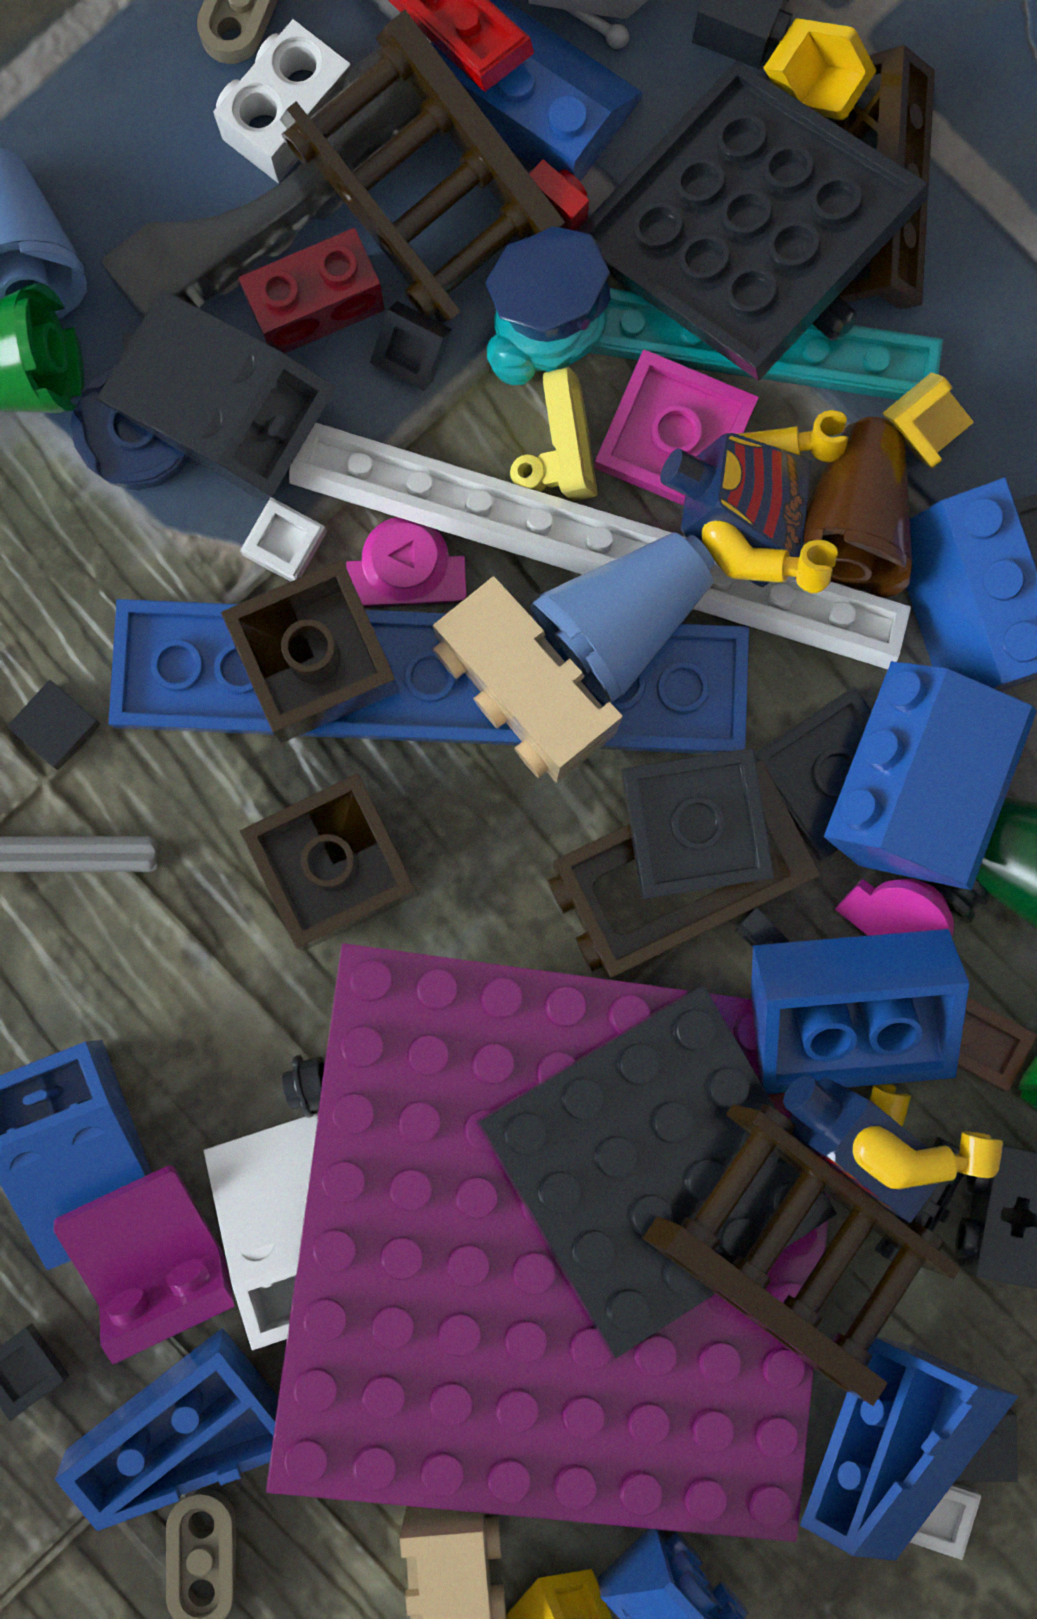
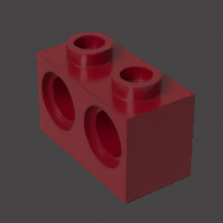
[238,228,385,354]

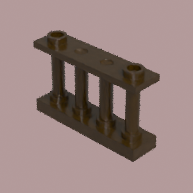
[280,10,565,323]
[642,1104,961,1406]

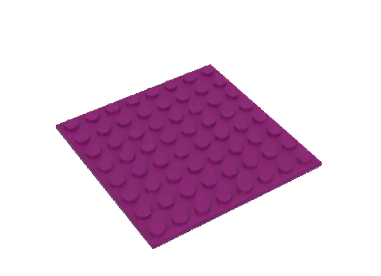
[266,943,830,1542]

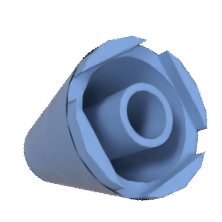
[0,148,87,319]
[530,532,715,704]

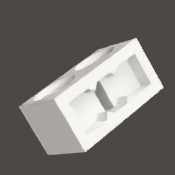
[213,19,354,184]

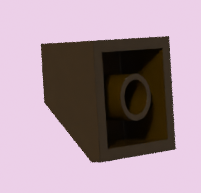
[221,559,400,743]
[239,773,419,951]

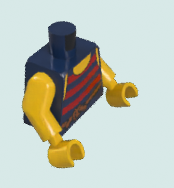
[660,410,848,593]
[783,1075,1003,1223]

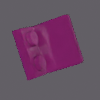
[54,1165,235,1365]

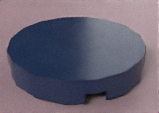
[70,366,190,490]

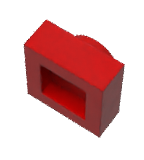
[529,159,589,231]

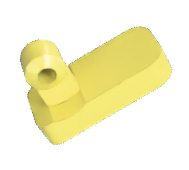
[510,367,598,502]

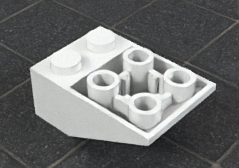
[204,1112,318,1350]

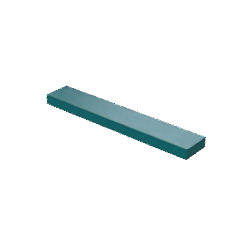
[589,288,943,400]

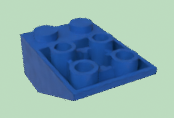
[0,1040,152,1270]
[598,1529,749,1619]

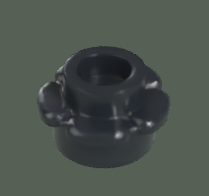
[282,1055,325,1118]

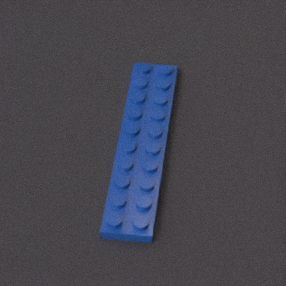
[108,599,749,754]

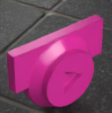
[346,517,467,608]
[835,879,960,955]

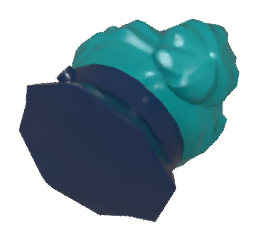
[485,226,611,385]

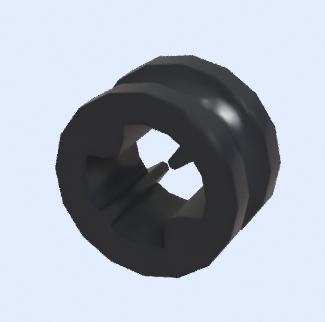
[927,880,991,923]

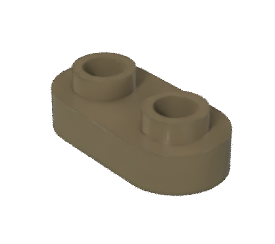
[197,0,278,64]
[166,1488,236,1619]

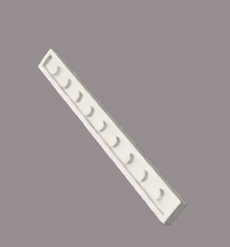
[289,423,911,669]

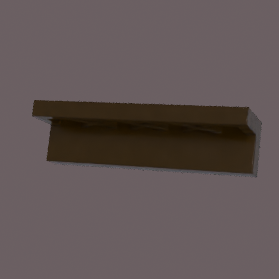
[836,45,935,310]

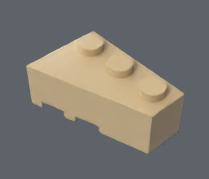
[432,576,623,783]
[400,1506,506,1619]

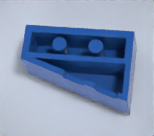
[55,1327,279,1531]
[800,1336,1019,1561]

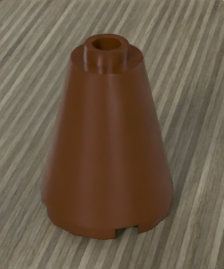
[803,417,913,598]

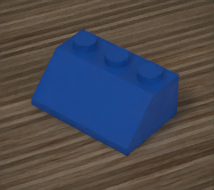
[431,0,643,182]
[906,477,1037,691]
[824,661,1037,890]
[751,929,969,1094]

